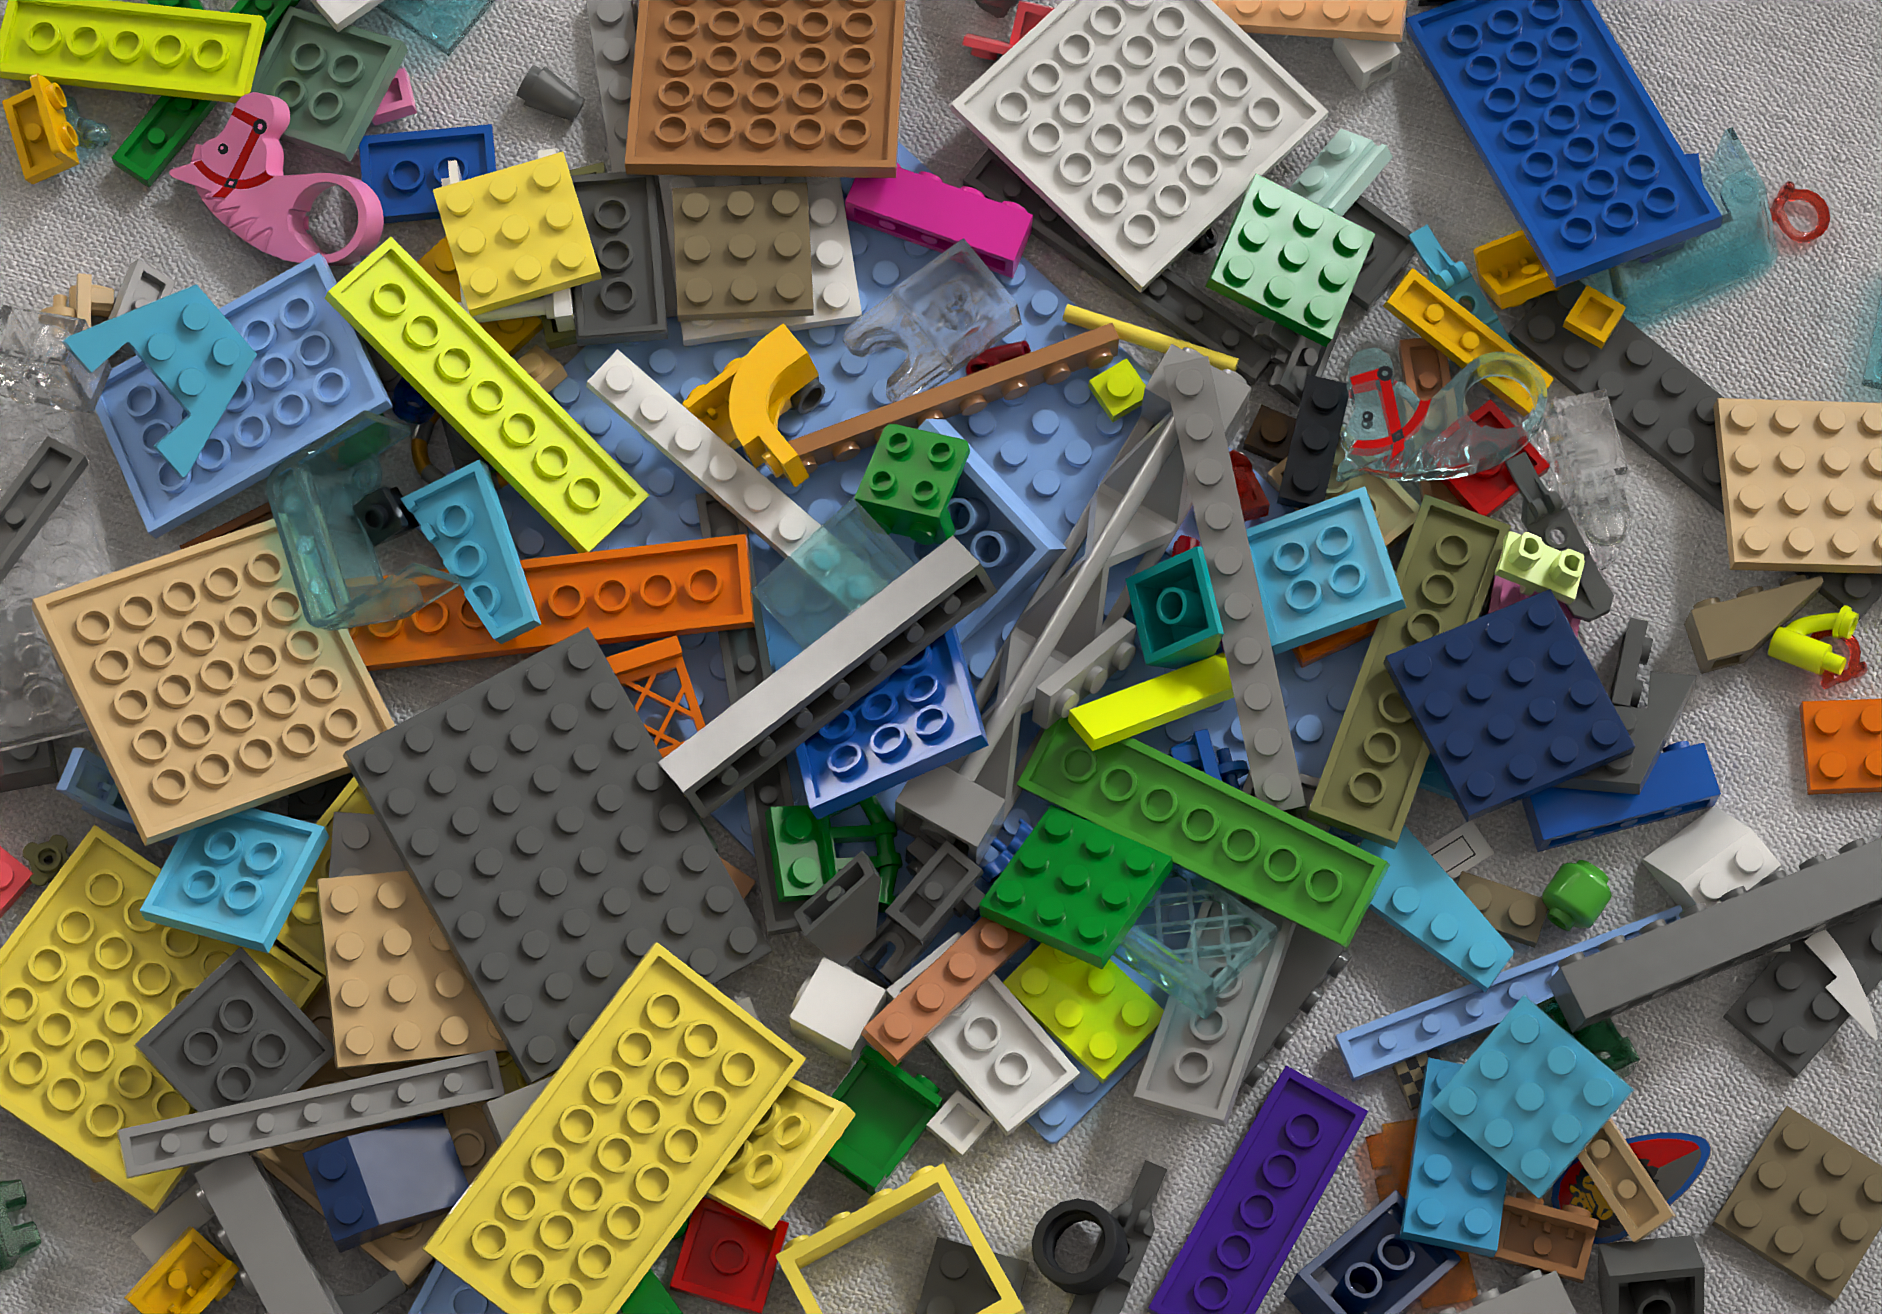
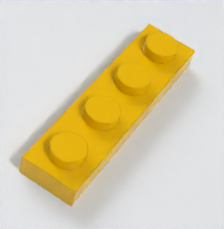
[1383,268,1554,417]

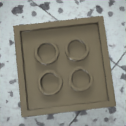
[672,182,814,322]
[1711,1106,1882,1303]

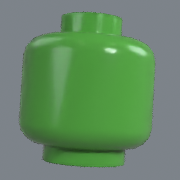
[1542,860,1612,931]

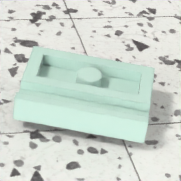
[1288,129,1393,217]

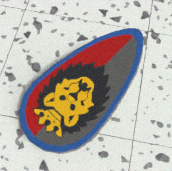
[1551,1132,1711,1244]

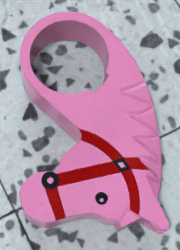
[169,92,384,266]

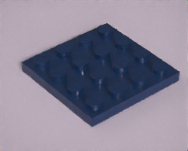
[1383,589,1636,822]

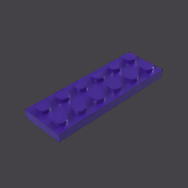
[1147,1065,1369,1314]

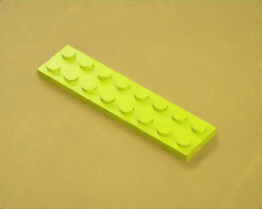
[324,237,649,553]

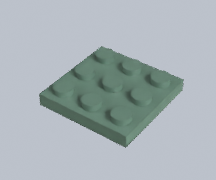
[250,6,408,162]

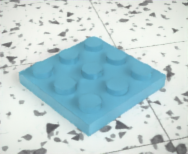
[1246,486,1407,654]
[140,808,329,953]
[1430,995,1634,1199]

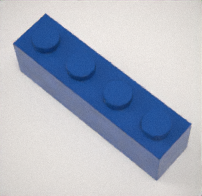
[1521,741,1721,852]

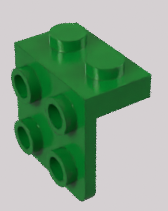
[854,424,970,545]

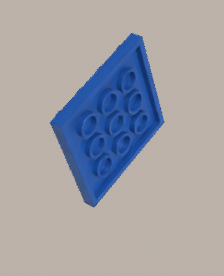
[795,625,989,820]

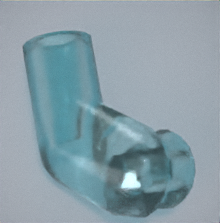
[63,97,111,149]

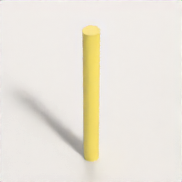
[1062,304,1239,372]

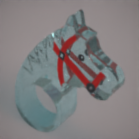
[1336,348,1547,482]

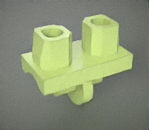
[1494,531,1585,605]

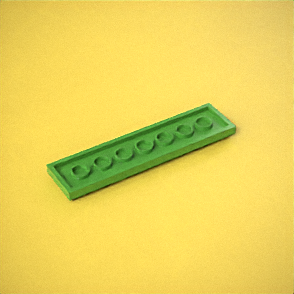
[1016,717,1390,949]

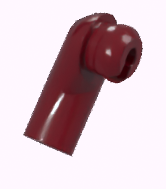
[965,340,1031,376]

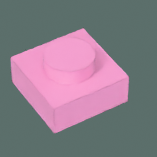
[372,68,417,126]

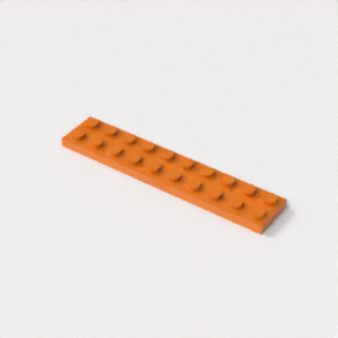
[324,534,755,671]

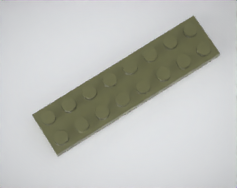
[1306,494,1511,849]

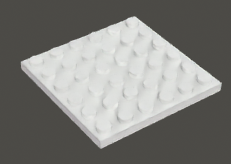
[950,0,1329,293]

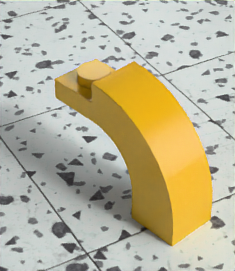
[729,323,819,487]

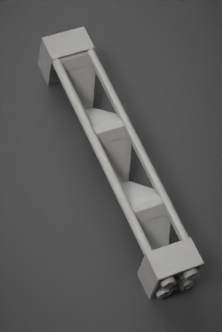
[895,344,1252,866]

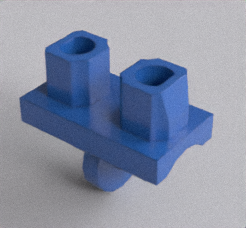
[1168,729,1249,790]

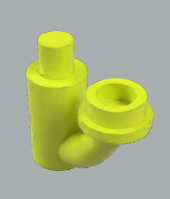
[1768,605,1859,675]

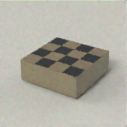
[1392,1049,1442,1111]

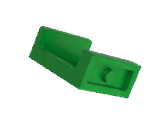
[822,1044,942,1196]

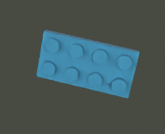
[1400,1057,1508,1257]

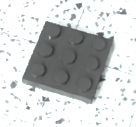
[134,947,334,1113]

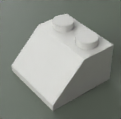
[1642,806,1781,911]

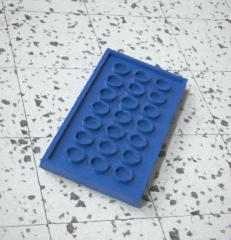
[1406,0,1722,288]

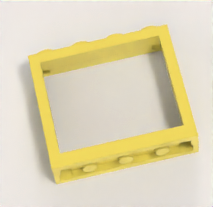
[775,1163,1026,1314]

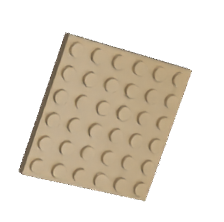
[31,514,395,846]

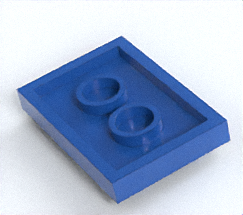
[359,124,497,224]

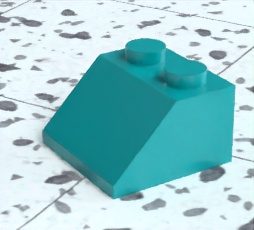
[1125,546,1224,670]

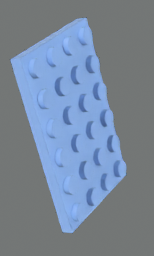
[85,253,393,539]

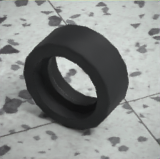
[1031,1198,1128,1295]

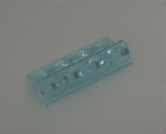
[1113,864,1278,1019]

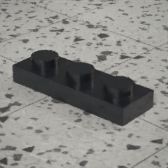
[1277,374,1351,509]

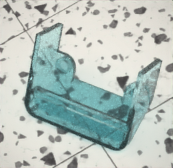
[1592,127,1778,329]
[266,410,461,631]

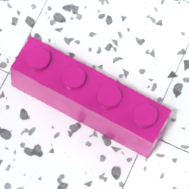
[845,163,1033,278]

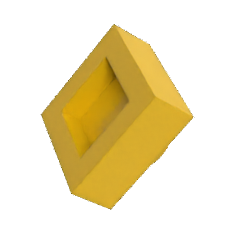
[1562,285,1626,349]

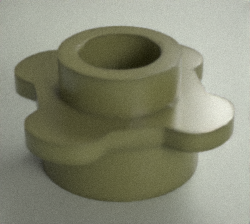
[23,834,69,886]

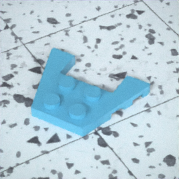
[61,284,257,478]

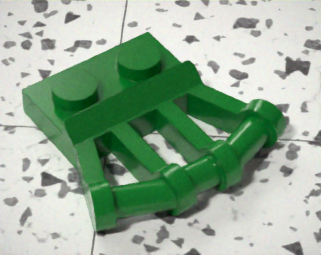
[765,795,903,913]

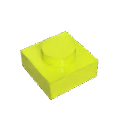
[1088,358,1146,423]

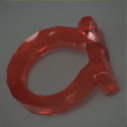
[1764,181,1830,242]
[1810,630,1868,689]

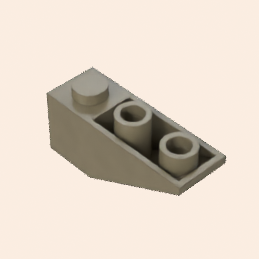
[1684,575,1824,674]

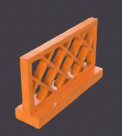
[606,635,705,758]

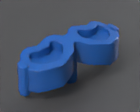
[981,818,1034,883]

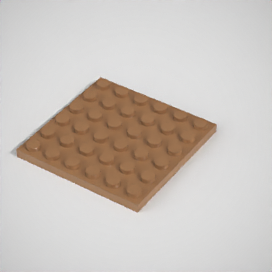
[625,0,906,178]

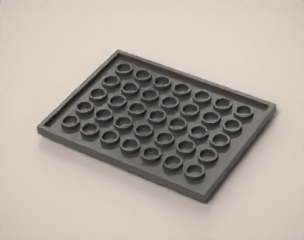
[343,627,772,1086]

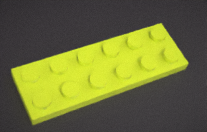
[0,0,267,103]

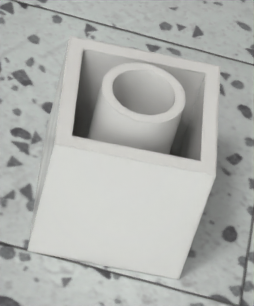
[789,957,886,1067]

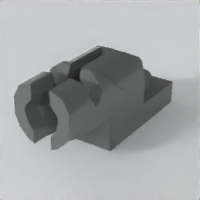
[859,840,983,985]

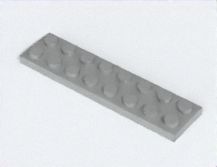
[1134,769,1330,1127]

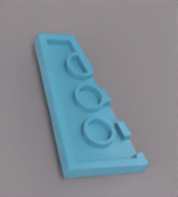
[400,459,542,644]
[1358,824,1515,993]

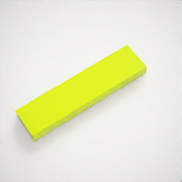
[1068,652,1234,751]

